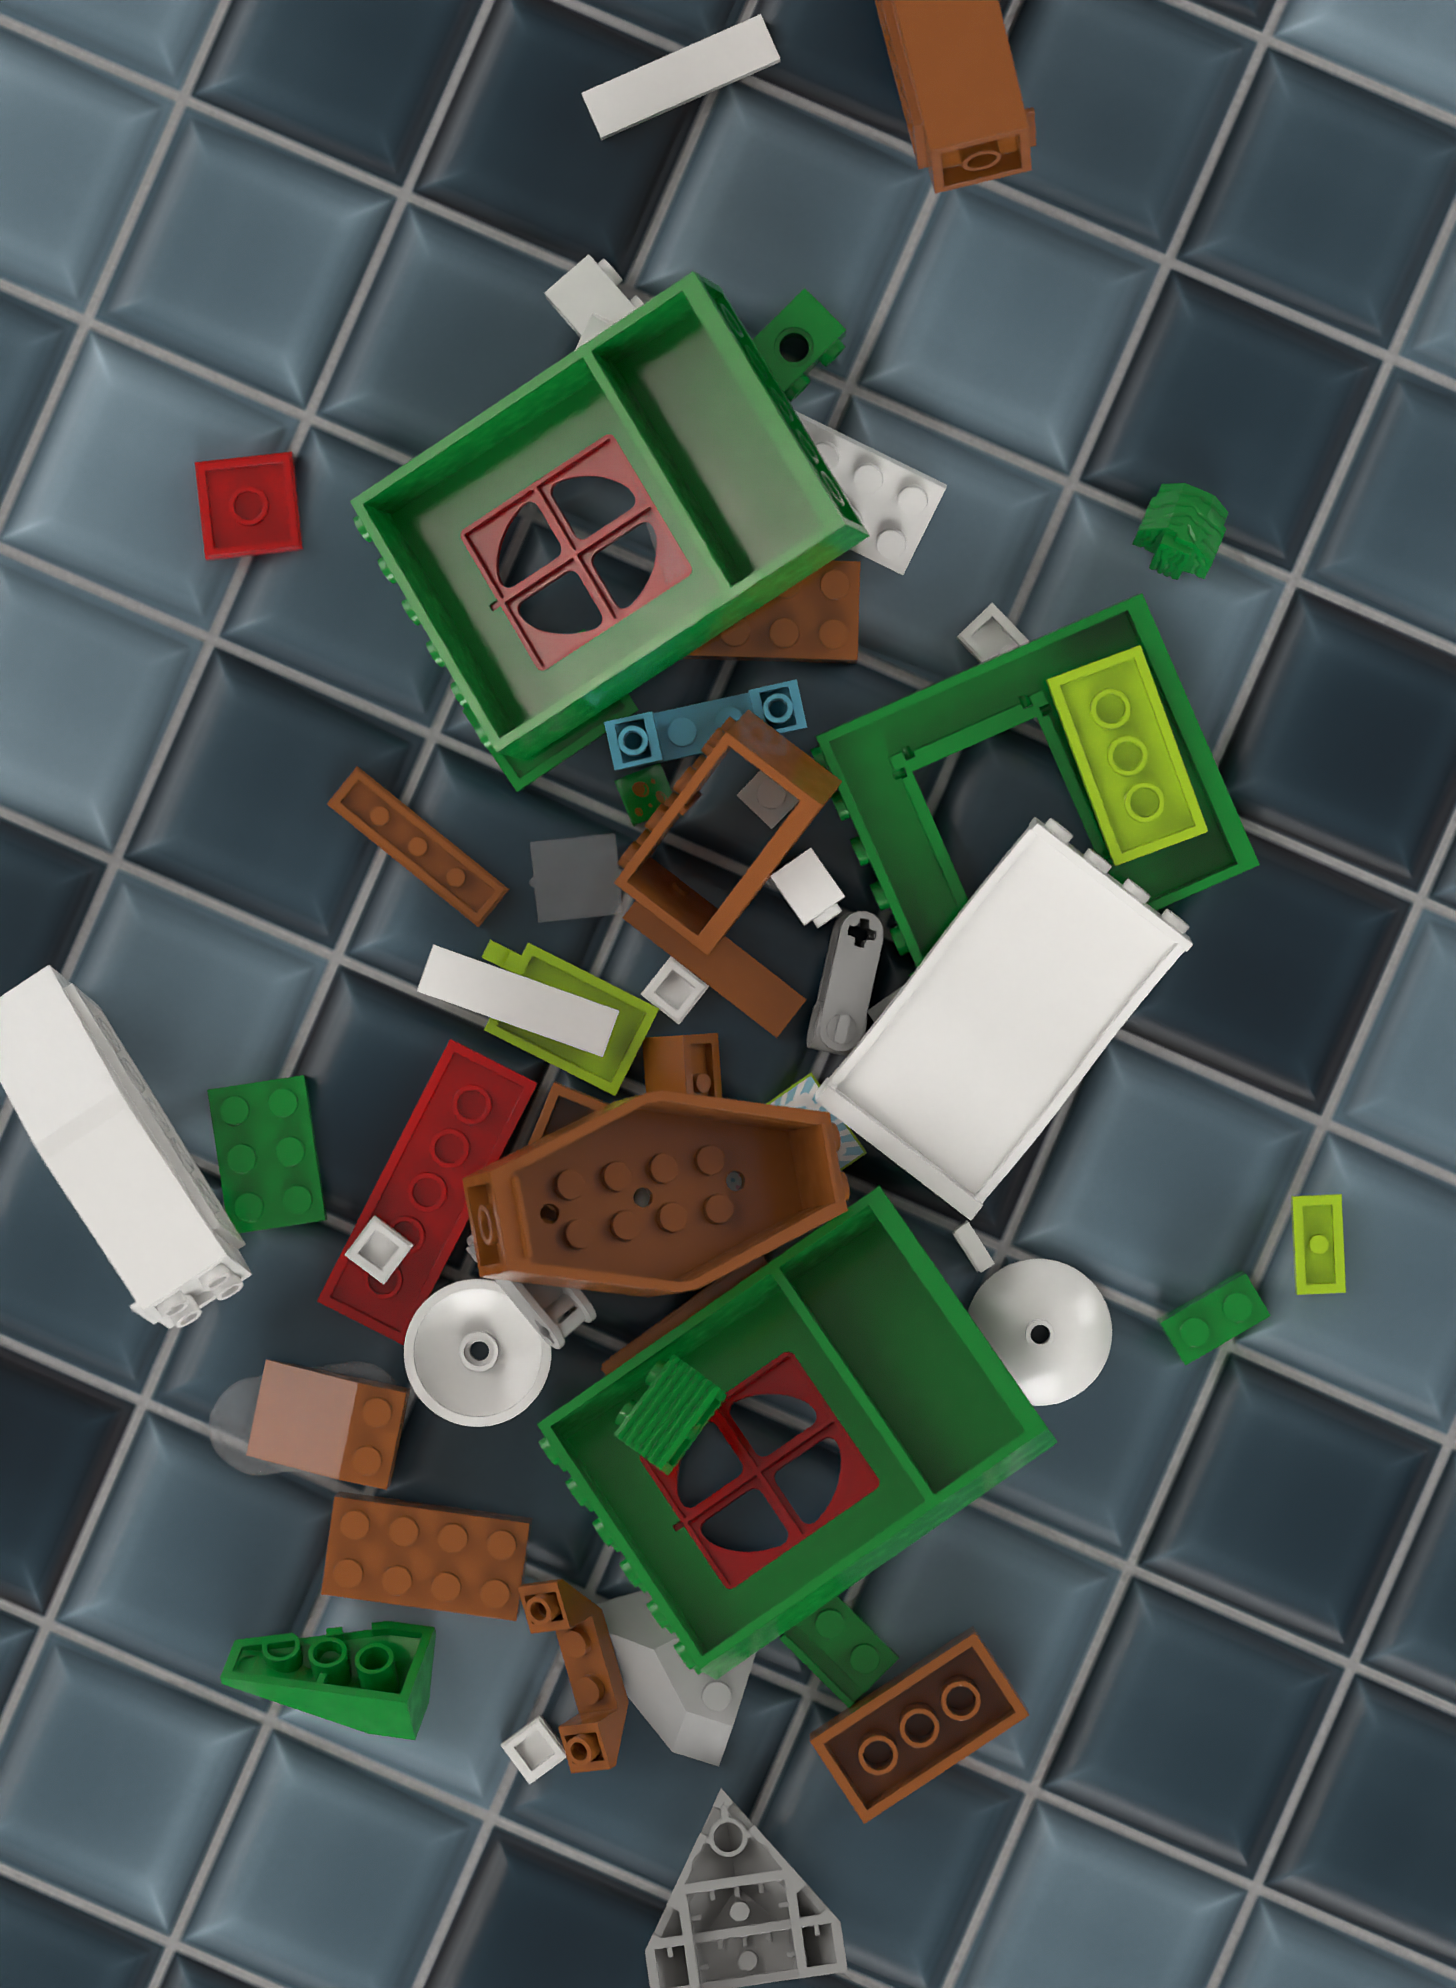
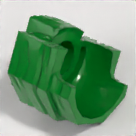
[1132,483,1229,580]

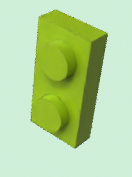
[1291,1194,1346,1295]

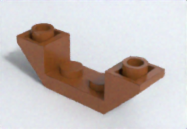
[518,1579,629,1773]

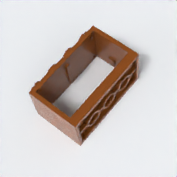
[614,709,842,955]

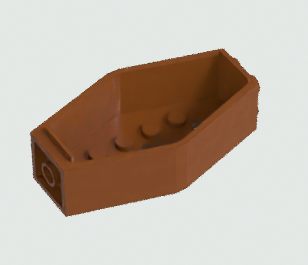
[874,0,1036,194]
[462,1090,850,1297]

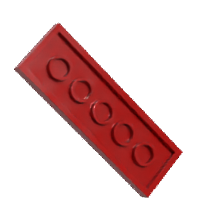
[317,1039,538,1346]

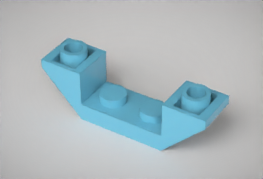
[604,679,807,770]

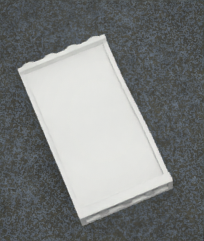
[815,817,1193,1221]

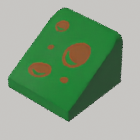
[614,763,672,827]

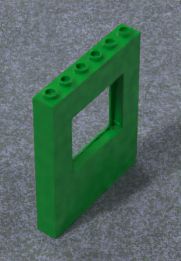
[810,593,1260,977]

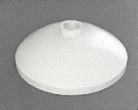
[968,1258,1112,1406]
[404,1279,552,1427]

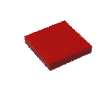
[195,452,304,561]

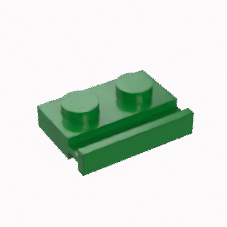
[780,1596,899,1708]

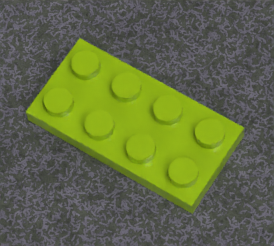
[1046,645,1208,866]

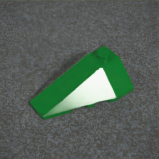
[220,1621,436,1740]

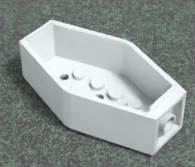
[0,965,252,1329]

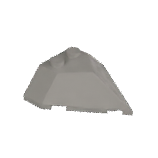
[596,1590,756,1767]
[645,1788,848,1988]

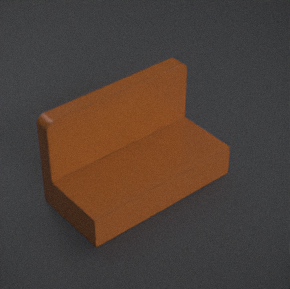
[643,1033,722,1098]

